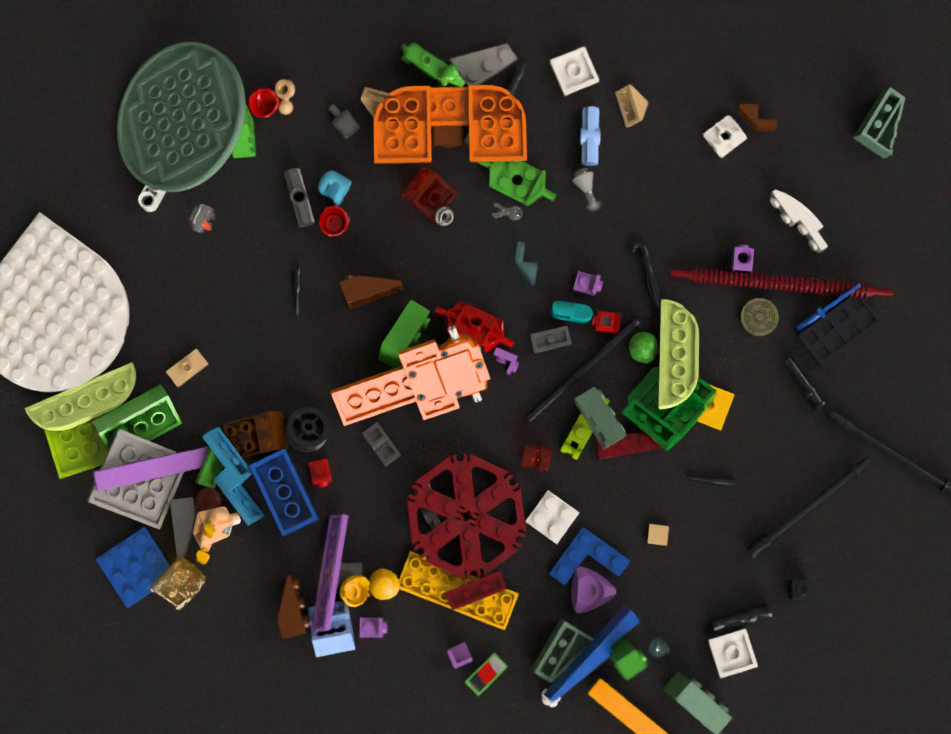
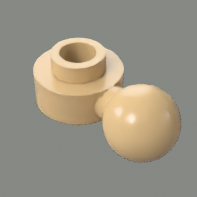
[275,80,295,115]

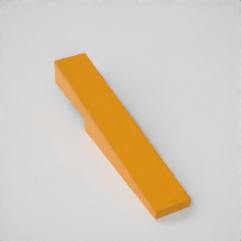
[587,678,668,734]

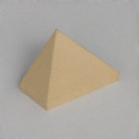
[615,85,648,127]
[361,87,389,118]

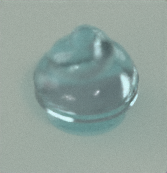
[649,638,670,658]

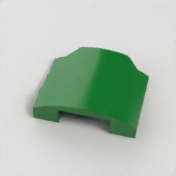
[622,367,717,451]

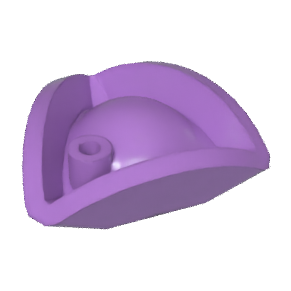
[571,566,616,613]

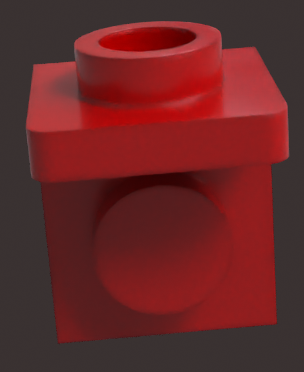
[309,458,333,488]

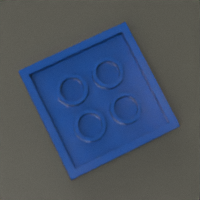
[96,527,177,608]

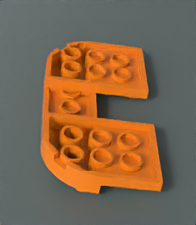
[374,85,527,164]

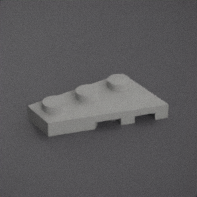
[450,44,518,86]

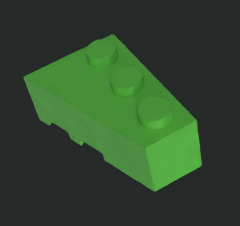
[232,105,256,158]
[378,300,431,368]
[609,636,647,680]

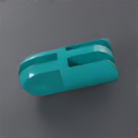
[551,301,593,323]

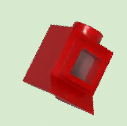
[592,311,621,335]

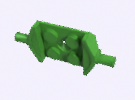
[478,161,557,206]

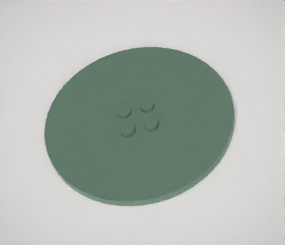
[117,42,245,192]

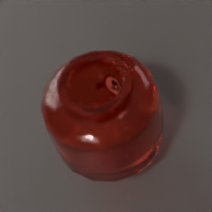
[196,488,223,511]

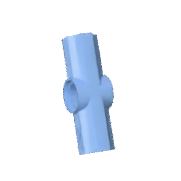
[580,107,600,166]

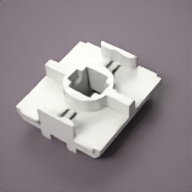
[703,115,747,158]

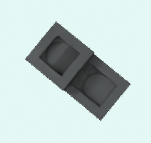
[362,422,401,467]

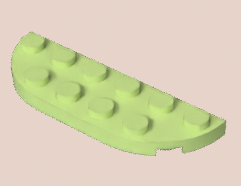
[659,299,699,409]
[25,363,136,431]

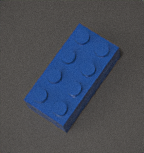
[249,448,320,536]

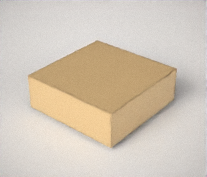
[647,524,669,546]

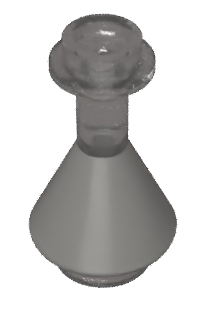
[572,168,601,212]

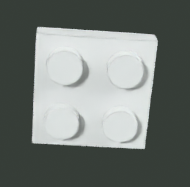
[550,46,599,96]
[525,490,579,544]
[708,629,758,678]

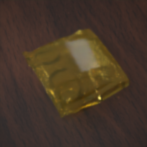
[150,557,206,610]

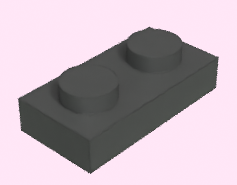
[530,326,572,354]

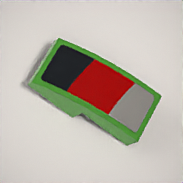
[464,653,508,696]

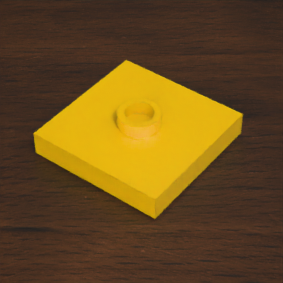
[697,385,735,431]

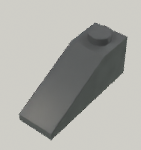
[170,497,201,559]

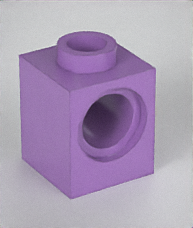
[731,244,754,274]

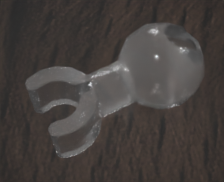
[492,203,523,221]

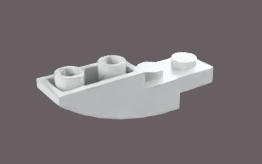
[770,190,828,254]

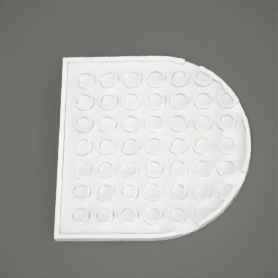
[0,212,129,392]

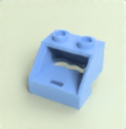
[308,601,355,657]

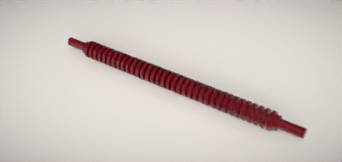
[671,267,893,298]

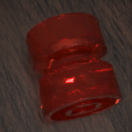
[521,443,552,472]

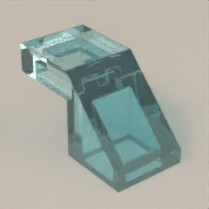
[515,242,538,286]

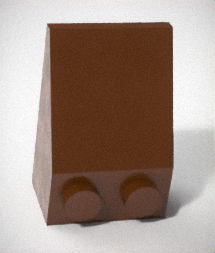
[340,275,404,310]

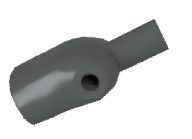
[328,104,360,138]

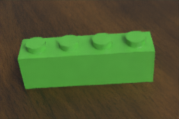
[92,384,182,450]

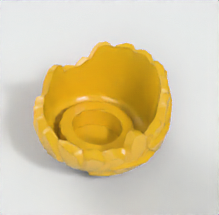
[369,568,400,600]
[340,575,370,607]

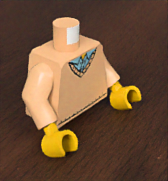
[193,506,240,565]

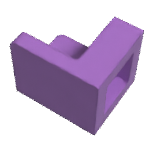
[447,642,473,668]

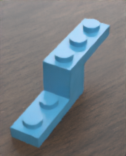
[203,427,264,526]

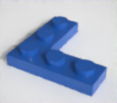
[549,527,630,585]

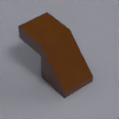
[737,104,777,132]
[431,126,464,148]

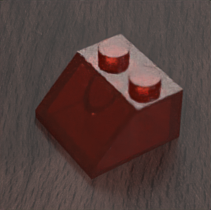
[401,166,458,223]

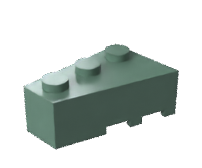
[853,87,905,159]
[574,387,626,450]
[663,672,732,734]

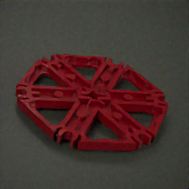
[406,454,526,579]

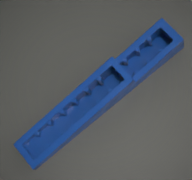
[544,605,640,703]

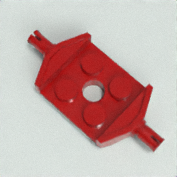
[434,302,515,353]

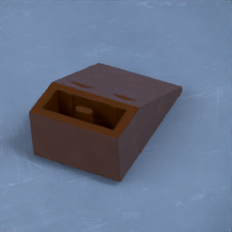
[222,412,289,459]
[278,575,311,639]

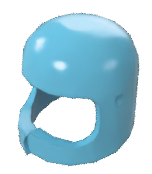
[318,170,351,206]

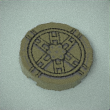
[740,298,779,336]

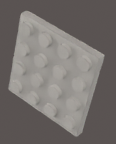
[87,429,184,529]

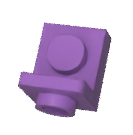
[573,271,603,296]
[493,347,520,375]
[360,618,387,638]

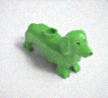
[400,43,466,87]

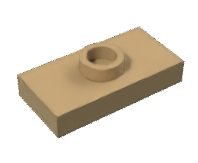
[166,348,209,387]

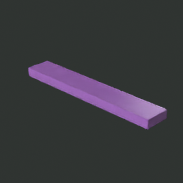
[93,446,208,491]
[311,514,348,631]

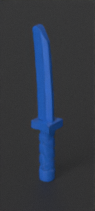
[796,283,861,332]

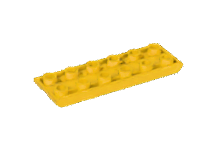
[399,551,519,630]

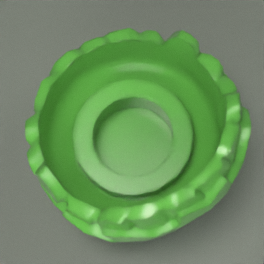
[629,332,659,363]

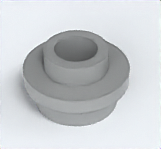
[435,207,453,226]

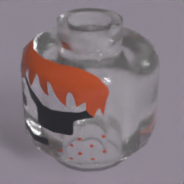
[188,204,216,234]

